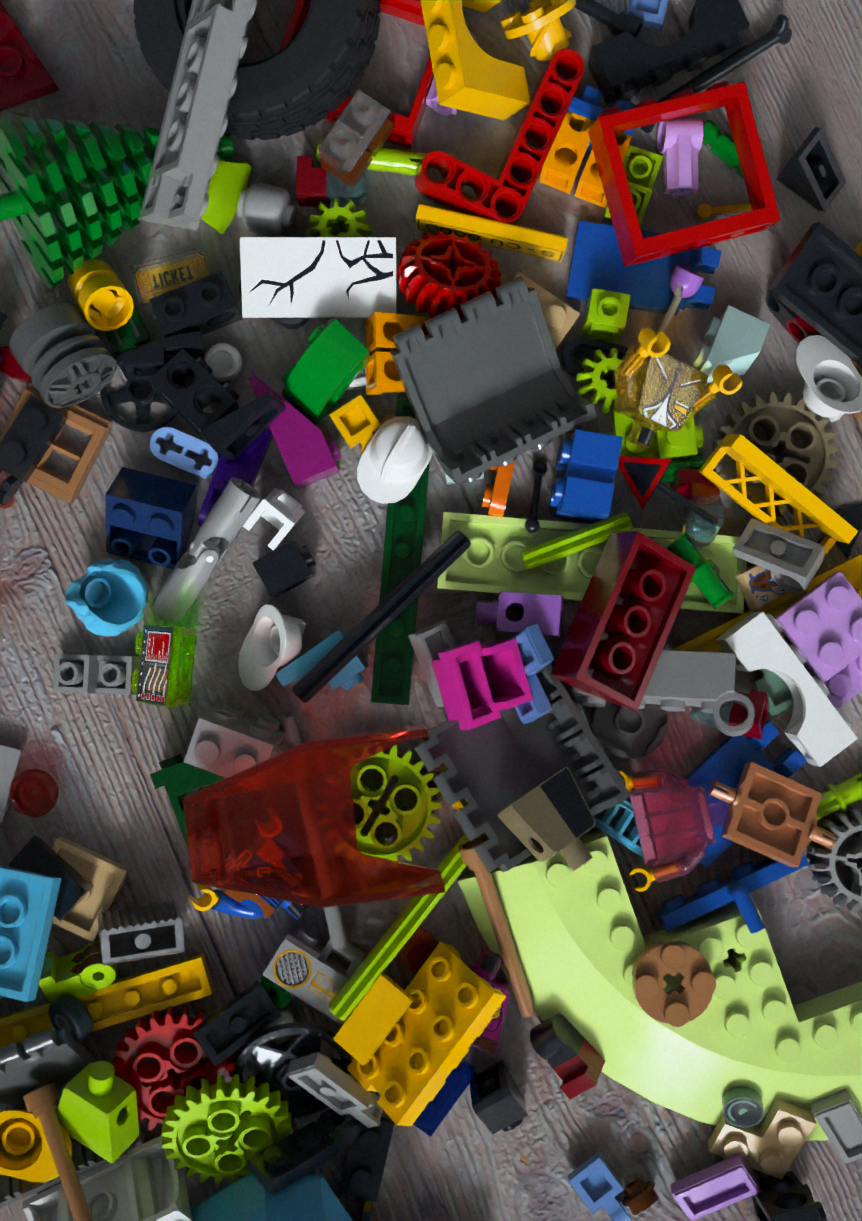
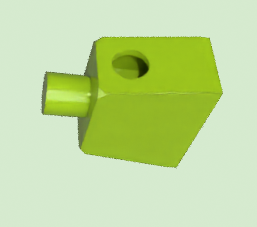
[56,1061,139,1164]

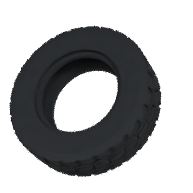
[133,0,381,140]

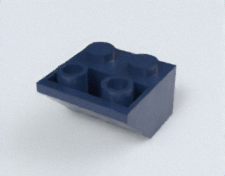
[106,467,197,569]

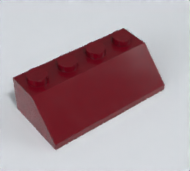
[550,531,696,711]

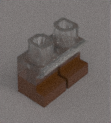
[318,89,394,189]

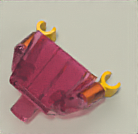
[617,769,728,892]

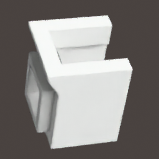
[243,488,306,551]

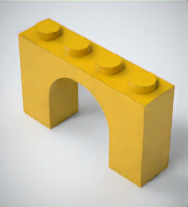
[420,0,531,120]

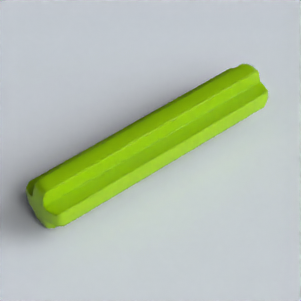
[521,512,633,570]

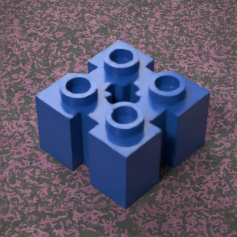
[549,429,623,524]

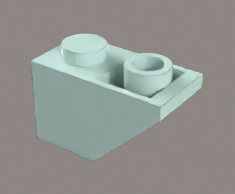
[692,305,770,386]

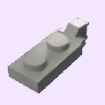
[287,1052,383,1128]

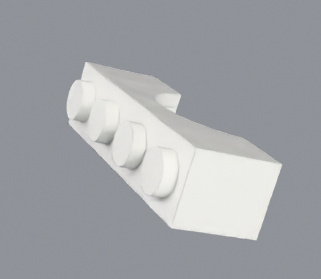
[715,611,858,767]

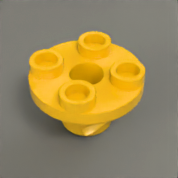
[500,0,576,62]

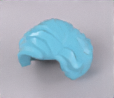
[65,558,149,637]

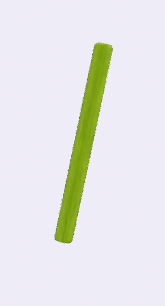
[328,833,481,1020]

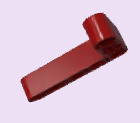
[414,48,584,224]

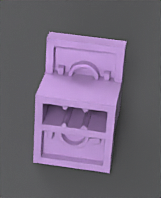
[775,571,862,708]

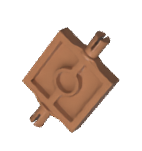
[708,762,838,868]

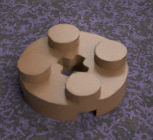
[632,940,716,1027]

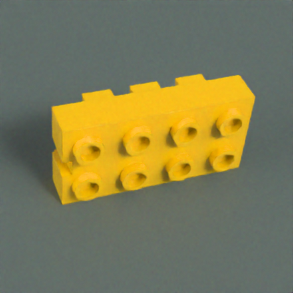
[347,941,507,1126]

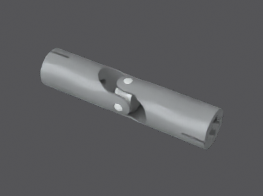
[152,478,262,622]

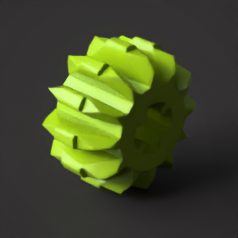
[306,197,372,237]
[576,348,643,415]

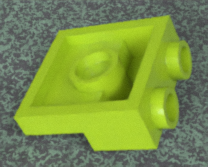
[610,378,704,460]

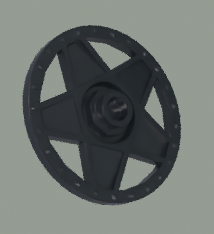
[233,1022,351,1118]

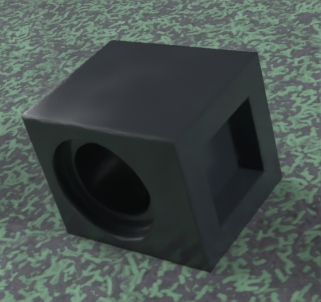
[252,540,316,598]

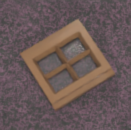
[0,383,113,504]

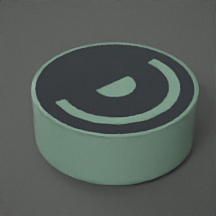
[722,1087,764,1127]

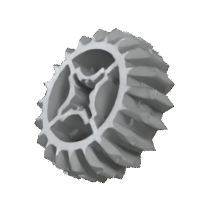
[807,807,862,913]

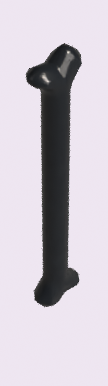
[640,14,792,133]

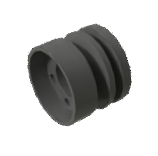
[9,303,117,408]

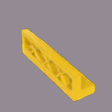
[698,434,858,557]

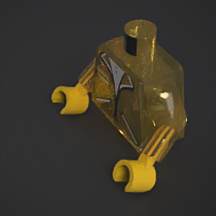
[614,328,742,448]

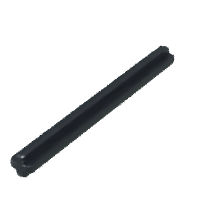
[292,531,471,703]

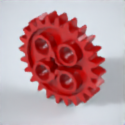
[112,1006,237,1131]

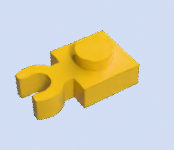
[329,394,381,455]

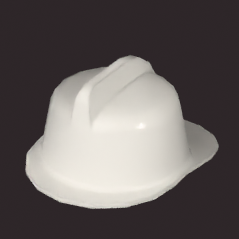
[796,335,862,422]
[357,416,433,504]
[238,604,306,691]

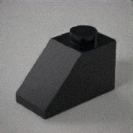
[469,1060,528,1134]

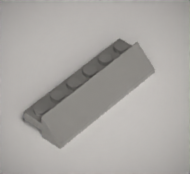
[139,0,257,231]

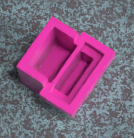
[431,638,533,730]

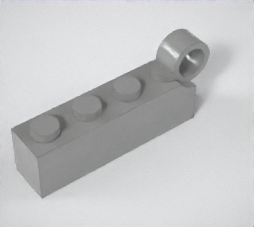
[572,650,755,736]

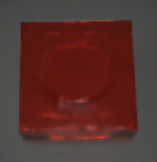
[395,926,439,975]

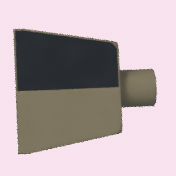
[497,766,595,871]

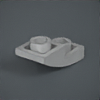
[53,654,139,695]

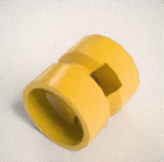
[67,259,134,331]

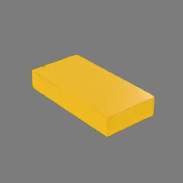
[333,973,414,1066]

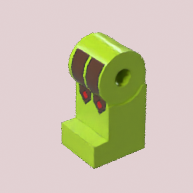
[39,941,116,1004]

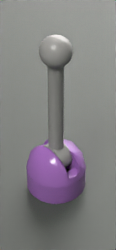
[648,265,704,358]

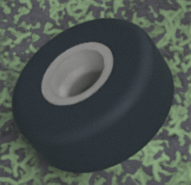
[48,994,93,1042]

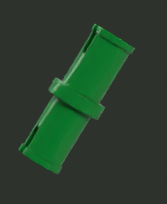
[666,533,734,609]

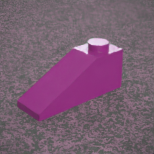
[248,375,342,489]

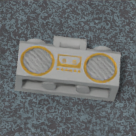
[262,926,369,1026]

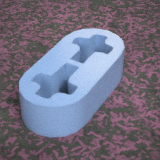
[149,427,221,479]

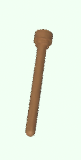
[458,837,535,1018]
[23,1082,93,1221]

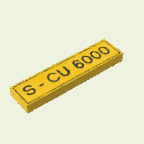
[416,204,568,262]

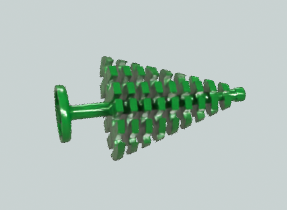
[0,112,235,289]

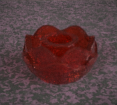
[9,769,59,818]

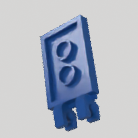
[566,220,721,316]
[667,721,807,868]

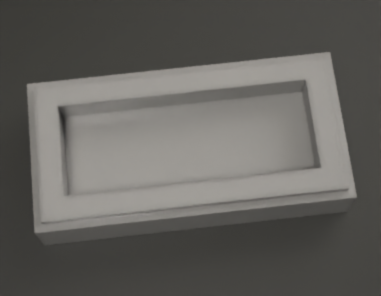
[810,1089,862,1164]

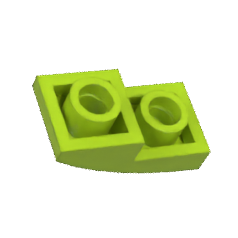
[604,145,663,227]

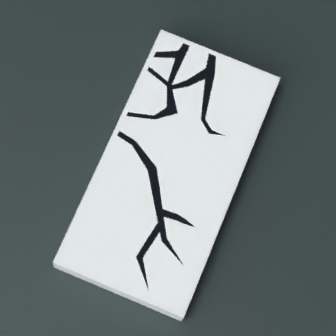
[240,237,397,318]

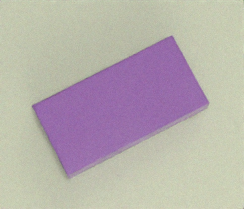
[670,1154,761,1221]

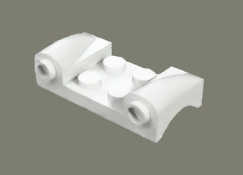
[23,1136,192,1221]

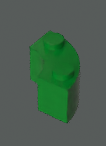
[281,319,369,425]

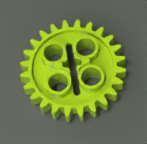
[316,742,442,870]
[161,1074,292,1185]

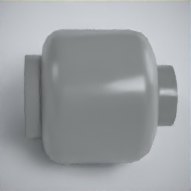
[237,182,296,237]

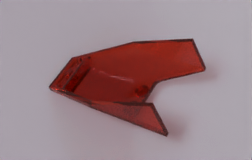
[183,723,445,908]

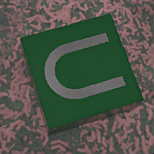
[105,303,152,356]

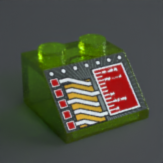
[131,624,197,708]

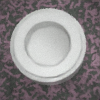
[204,343,244,383]

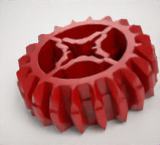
[397,230,502,319]

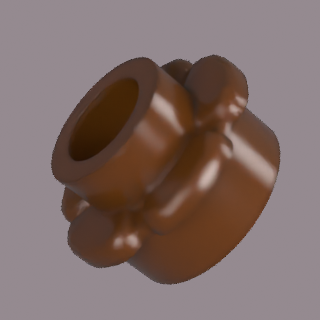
[622,1177,659,1215]

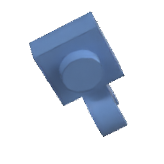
[568,1152,632,1221]

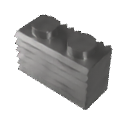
[97,900,184,965]

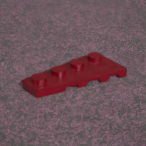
[0,2,59,111]

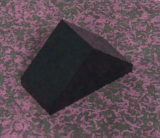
[777,127,846,211]

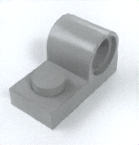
[733,518,825,594]

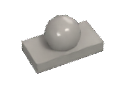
[408,620,456,707]

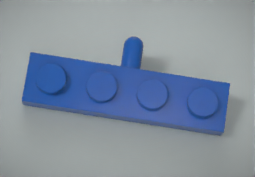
[655,852,809,933]

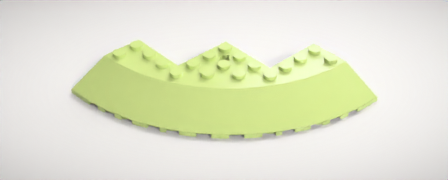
[457,830,862,1141]

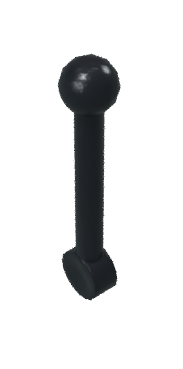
[525,461,548,533]

